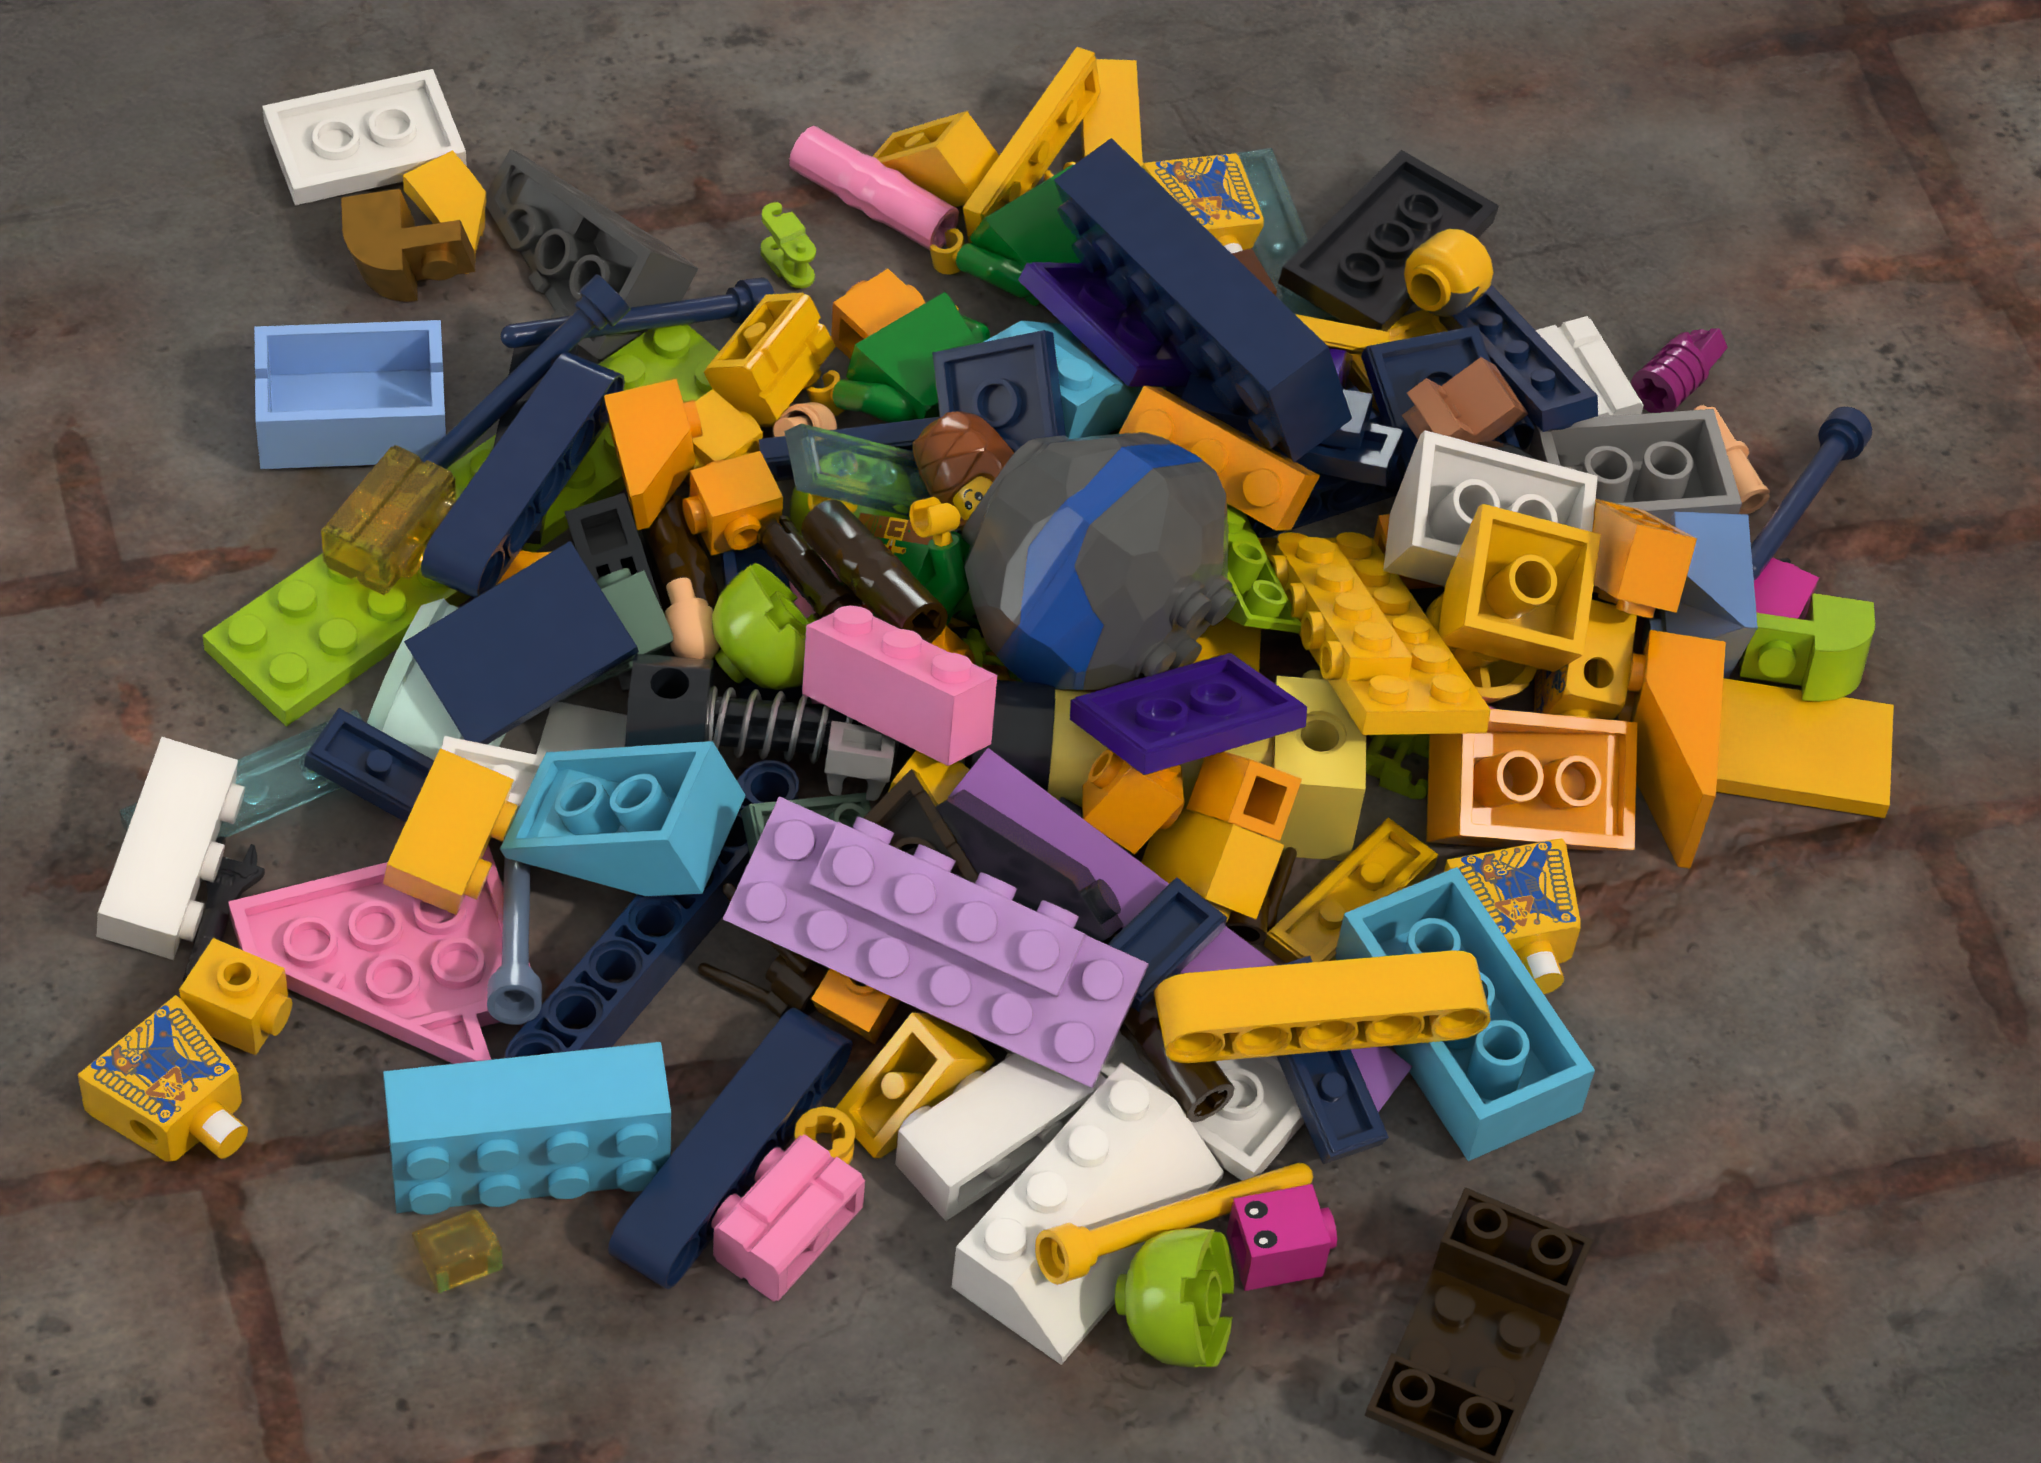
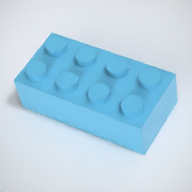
[1335,867,1595,1161]
[383,1042,671,1215]

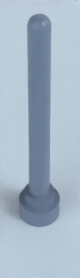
[487,821,542,1025]

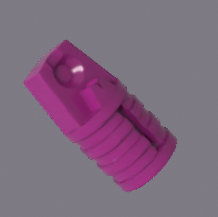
[1631,328,1728,413]

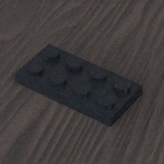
[1278,150,1499,332]

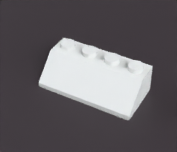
[951,1063,1224,1365]

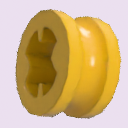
[794,1106,855,1165]

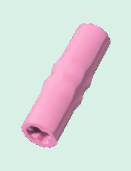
[789,126,959,250]

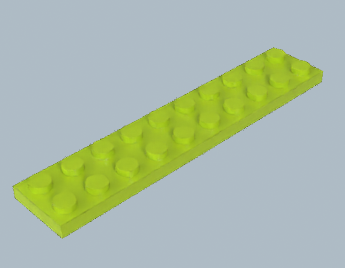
[203,324,719,727]

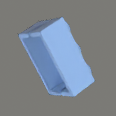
[254,320,446,469]

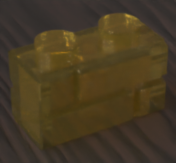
[321,445,456,595]

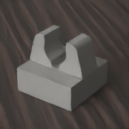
[824,721,895,801]

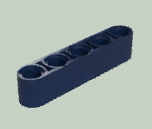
[421,352,625,598]
[608,1008,853,1289]

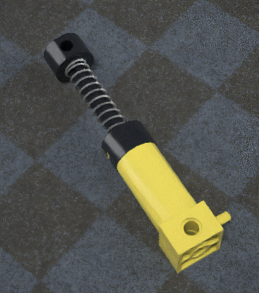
[625,654,1366,861]

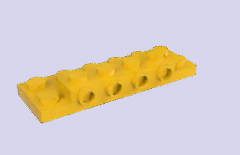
[1258,532,1491,735]

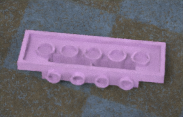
[723,796,1149,1088]

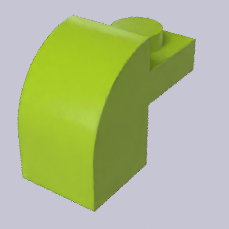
[1739,593,1875,701]

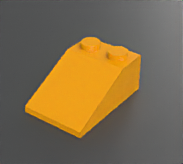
[1614,630,1726,869]
[1426,709,1637,851]

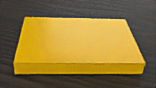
[1716,678,1894,818]

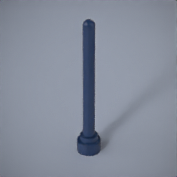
[396,274,631,500]
[500,277,774,348]
[1751,406,1872,580]

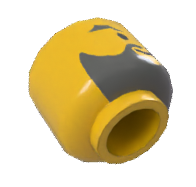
[1404,229,1493,317]

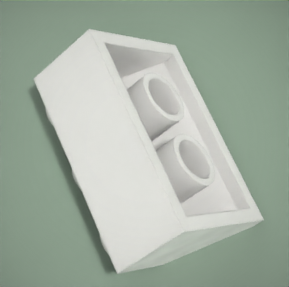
[1383,430,1598,586]

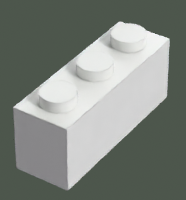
[96,737,246,960]
[895,1052,1106,1221]

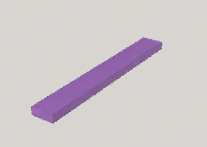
[948,748,1413,1112]

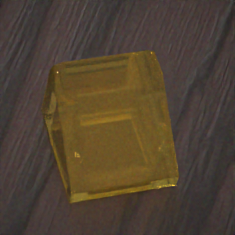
[412,1209,503,1294]

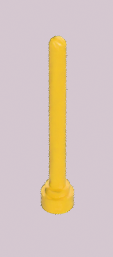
[1035,1163,1313,1285]

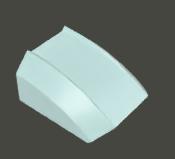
[367,598,506,760]

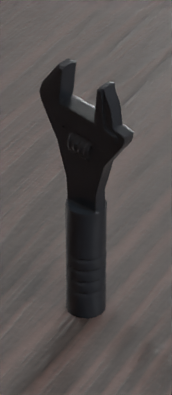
[183,836,265,982]

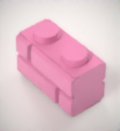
[711,1134,865,1302]

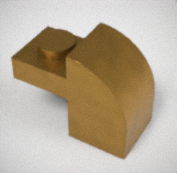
[341,189,475,302]

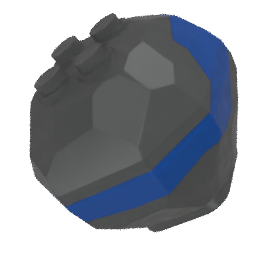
[961,432,1237,690]

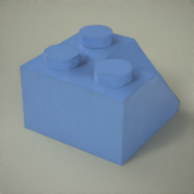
[1642,512,1758,679]

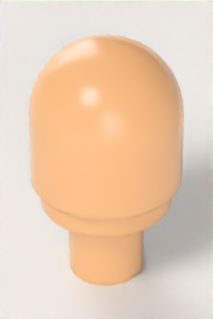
[773,402,837,437]
[664,578,720,660]

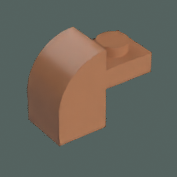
[1402,357,1529,444]

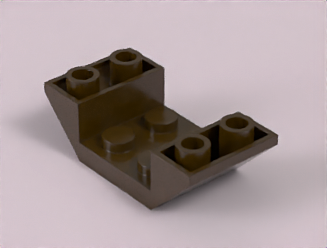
[1365,1187,1593,1463]

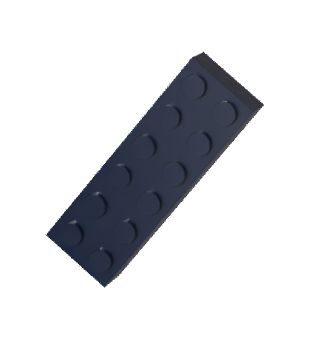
[1054,138,1352,462]

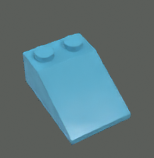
[984,320,1167,439]
[500,741,746,896]

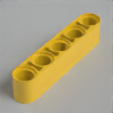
[1154,951,1490,1063]

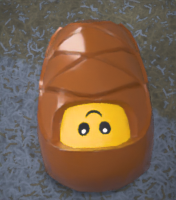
[913,411,1014,532]

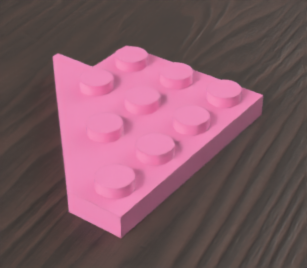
[228,845,530,1064]

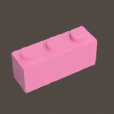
[802,605,997,766]

